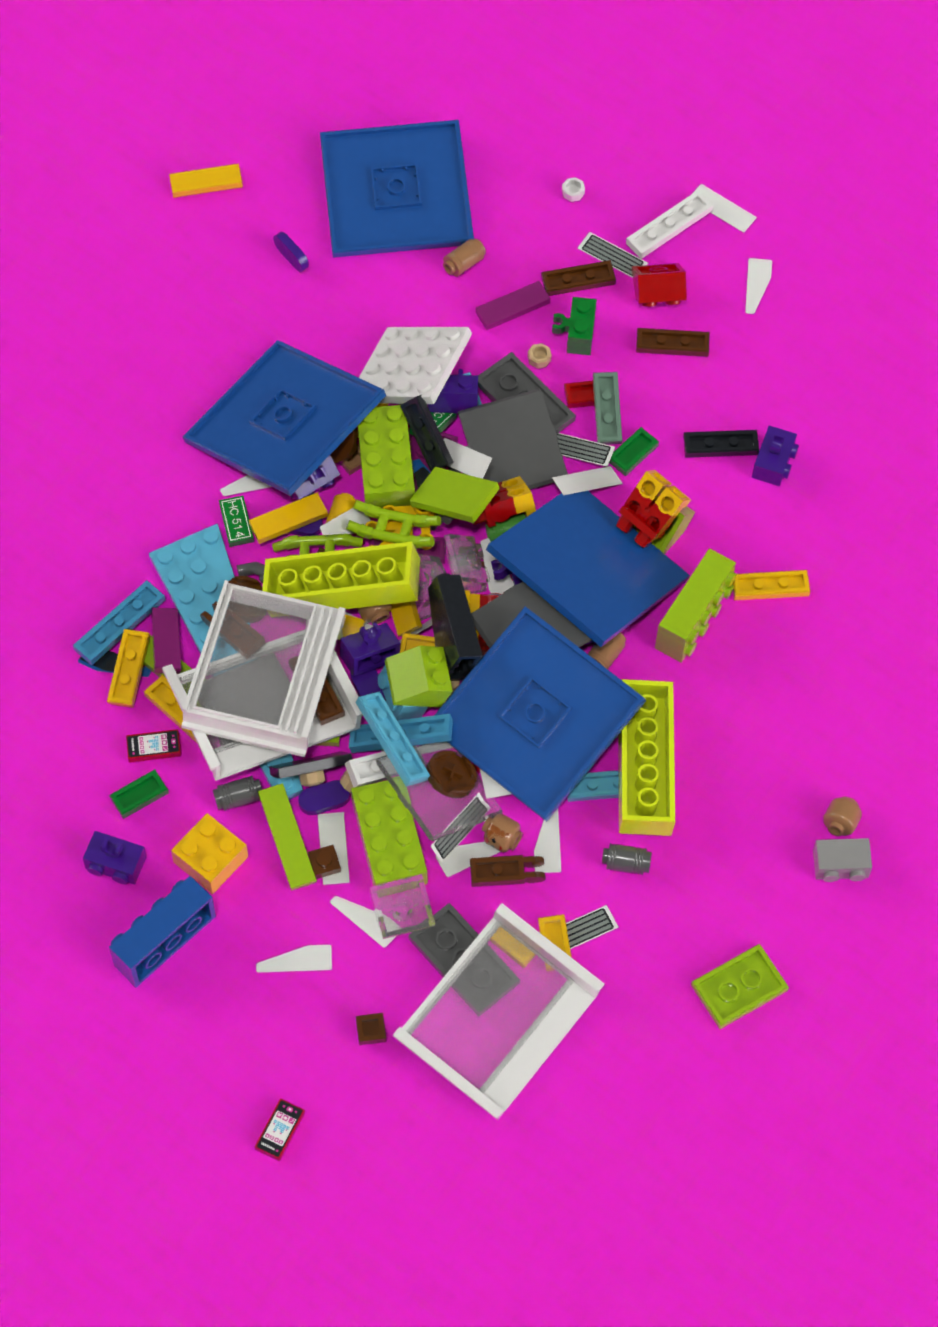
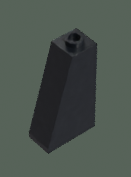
[428,573,483,681]

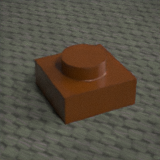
[308,845,341,879]
[356,1013,386,1045]

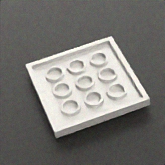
[359,327,472,404]

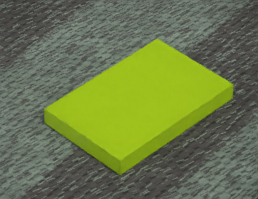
[409,467,500,523]
[691,944,789,1029]

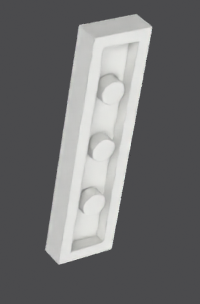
[626,190,713,259]

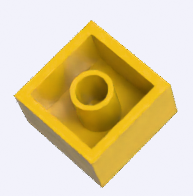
[171,813,248,894]

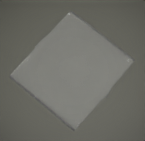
[376,742,502,841]

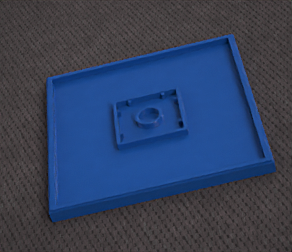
[320,120,474,258]
[183,340,386,496]
[486,491,690,647]
[435,606,646,822]

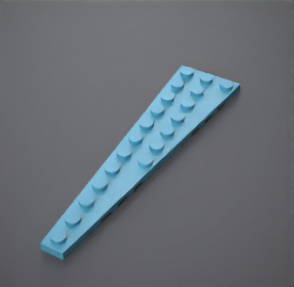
[149,524,303,800]

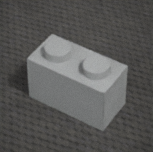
[813,838,872,882]

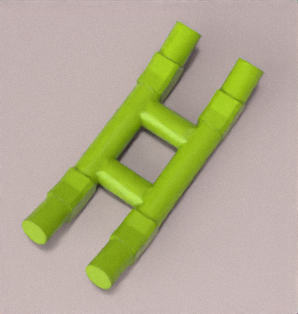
[346,499,441,548]
[272,534,363,556]

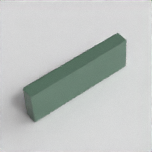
[593,372,622,444]

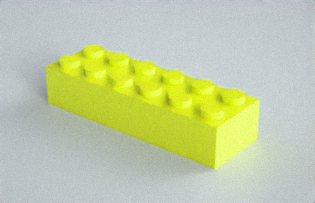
[262,541,420,618]
[618,679,675,836]

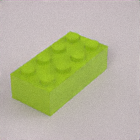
[357,405,415,508]
[655,548,737,663]
[351,777,428,896]

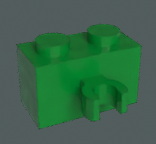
[552,297,597,356]

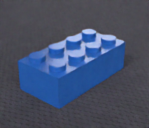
[109,876,216,988]

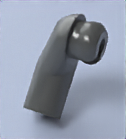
[237,562,265,583]

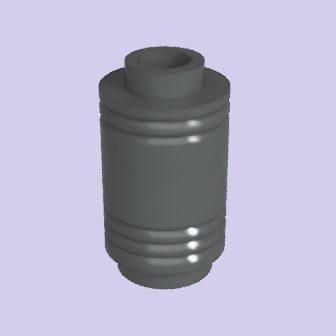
[213,776,262,811]
[602,843,652,875]

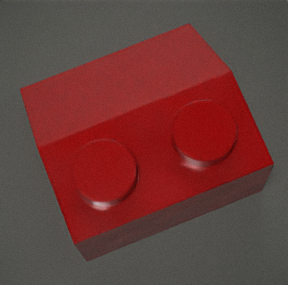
[632,263,687,307]

